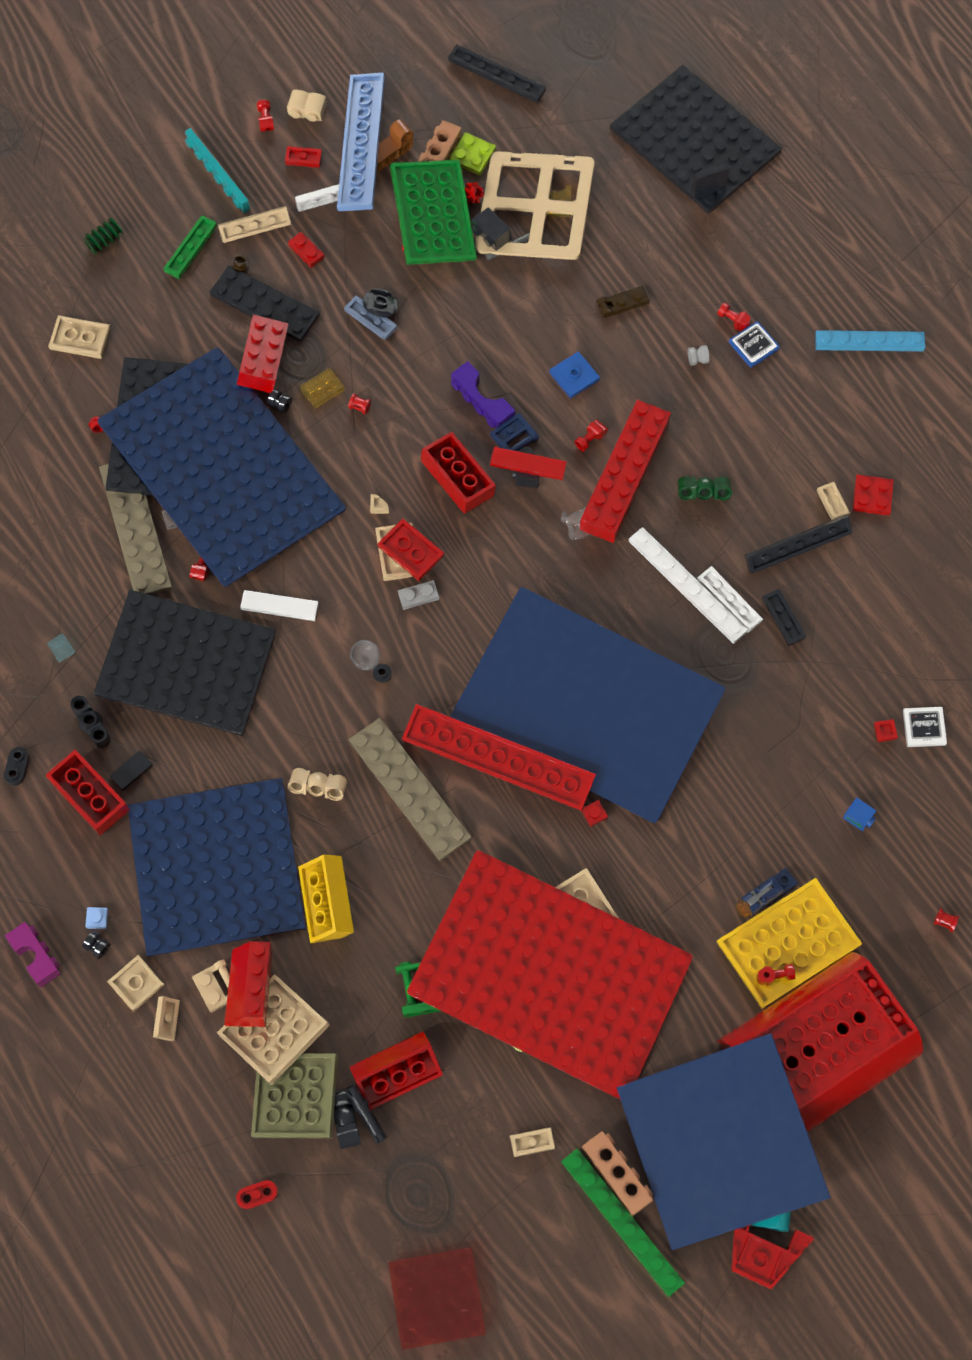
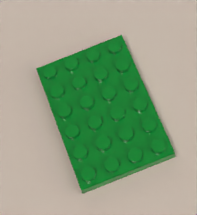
[390,160,477,265]

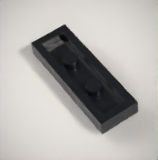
[762,589,806,647]

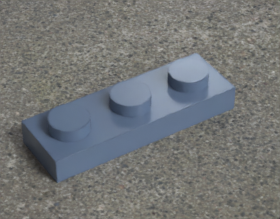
[344,296,397,341]

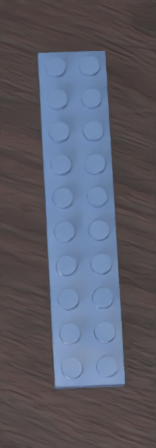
[337,73,385,211]

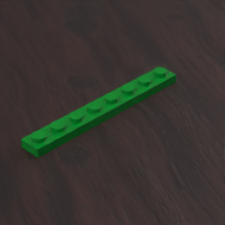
[561,1148,685,1297]

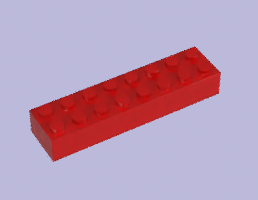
[579,400,671,543]

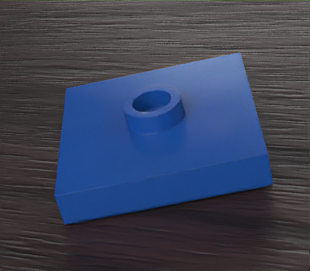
[549,351,600,399]

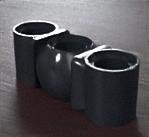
[70,695,110,748]
[334,1088,361,1149]

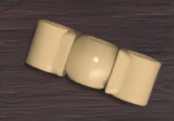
[288,768,347,801]

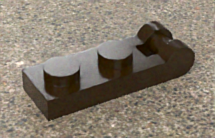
[596,286,650,318]

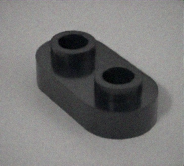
[4,747,30,786]

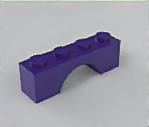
[451,361,515,429]

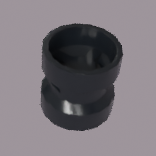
[267,388,293,413]
[82,931,111,959]

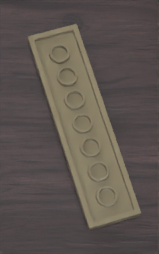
[99,464,172,595]
[348,718,471,861]

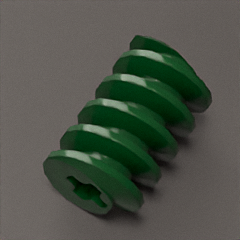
[83,218,123,255]

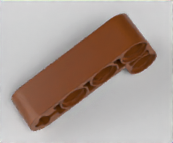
[377,119,414,173]

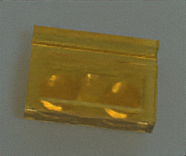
[299,368,345,409]

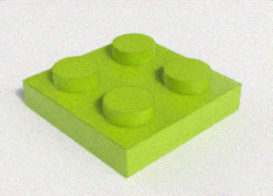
[449,132,496,176]

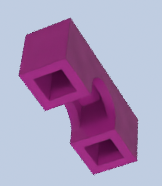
[5,922,61,988]

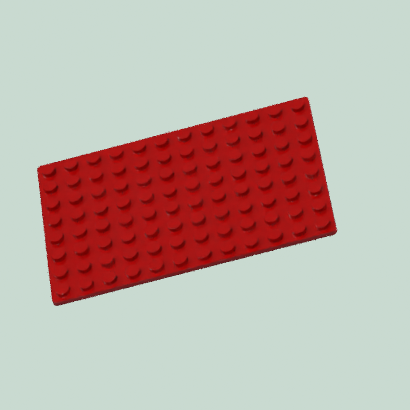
[407,850,693,1100]

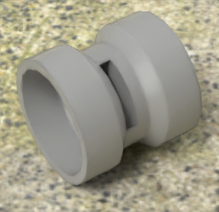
[688,345,709,366]

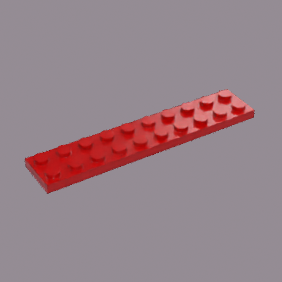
[401,704,596,811]

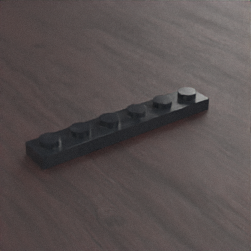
[448,44,546,103]
[744,514,852,574]

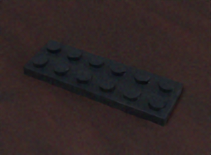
[210,265,320,342]

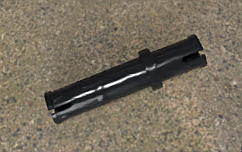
[344,1083,387,1144]

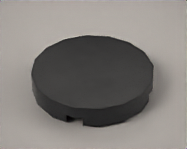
[362,289,399,318]

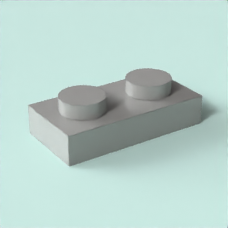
[398,580,439,610]

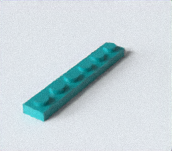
[185,128,250,214]

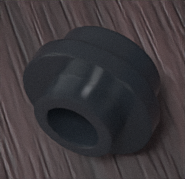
[373,664,392,683]

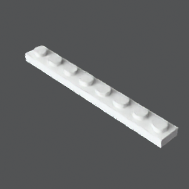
[629,527,748,644]

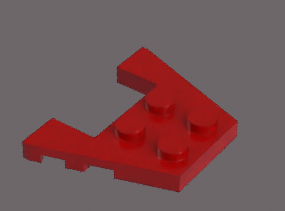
[731,1225,814,1289]

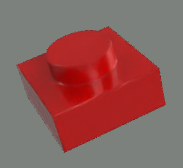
[874,719,898,742]
[582,800,608,827]

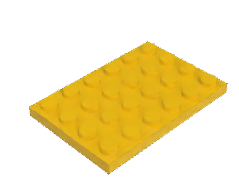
[717,878,862,1009]

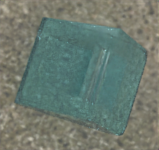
[47,633,75,662]

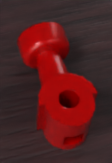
[256,100,274,132]
[717,302,750,331]
[574,419,608,452]
[190,557,209,582]
[756,963,796,986]

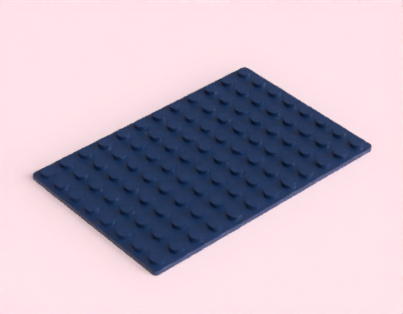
[98,347,345,587]
[450,587,725,823]

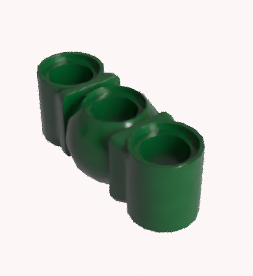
[677,476,732,501]

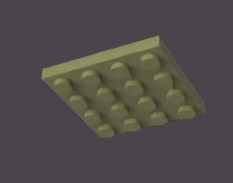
[251,1054,338,1139]

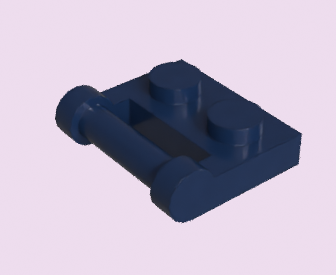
[490,413,539,451]

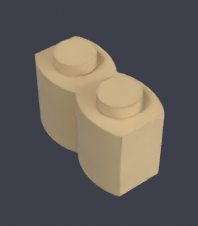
[287,90,327,122]

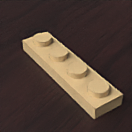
[218,206,291,243]

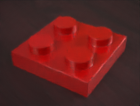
[852,474,894,516]

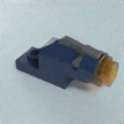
[735,868,798,918]

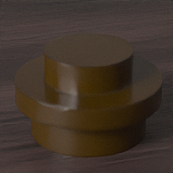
[231,255,249,271]

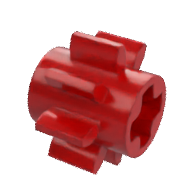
[464,182,484,204]

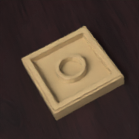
[107,955,164,1012]

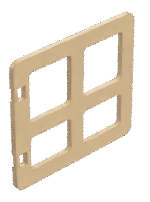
[475,152,594,260]

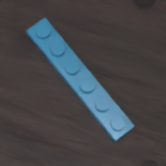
[815,331,925,351]

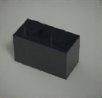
[472,207,512,251]

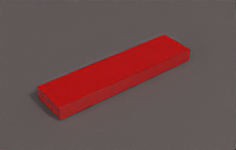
[490,447,567,481]

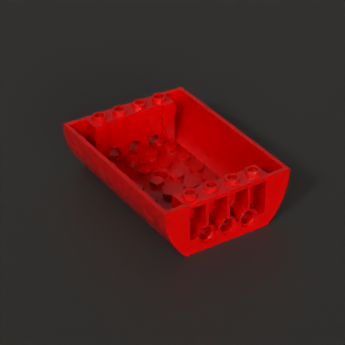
[717,952,923,1132]

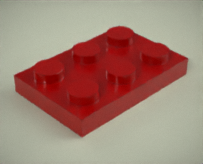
[377,518,444,581]

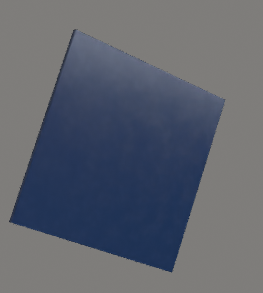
[128,778,305,957]
[617,1033,831,1250]

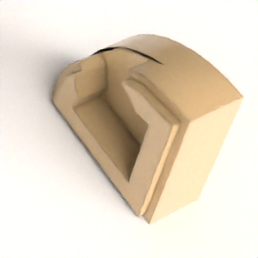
[370,494,389,514]

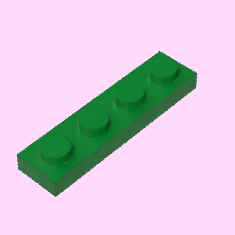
[163,215,217,279]

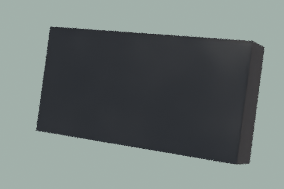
[110,750,153,791]

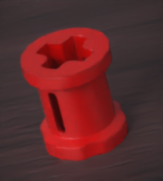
[348,393,371,415]
[933,908,959,932]

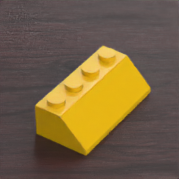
[298,855,354,943]

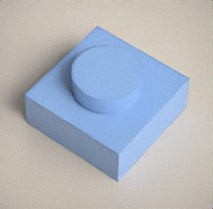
[85,907,108,929]

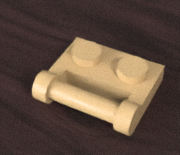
[192,959,230,1013]

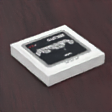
[903,707,947,747]

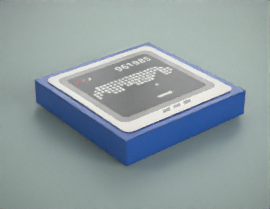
[729,321,780,368]

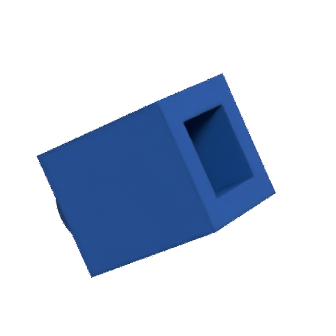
[843,797,876,831]

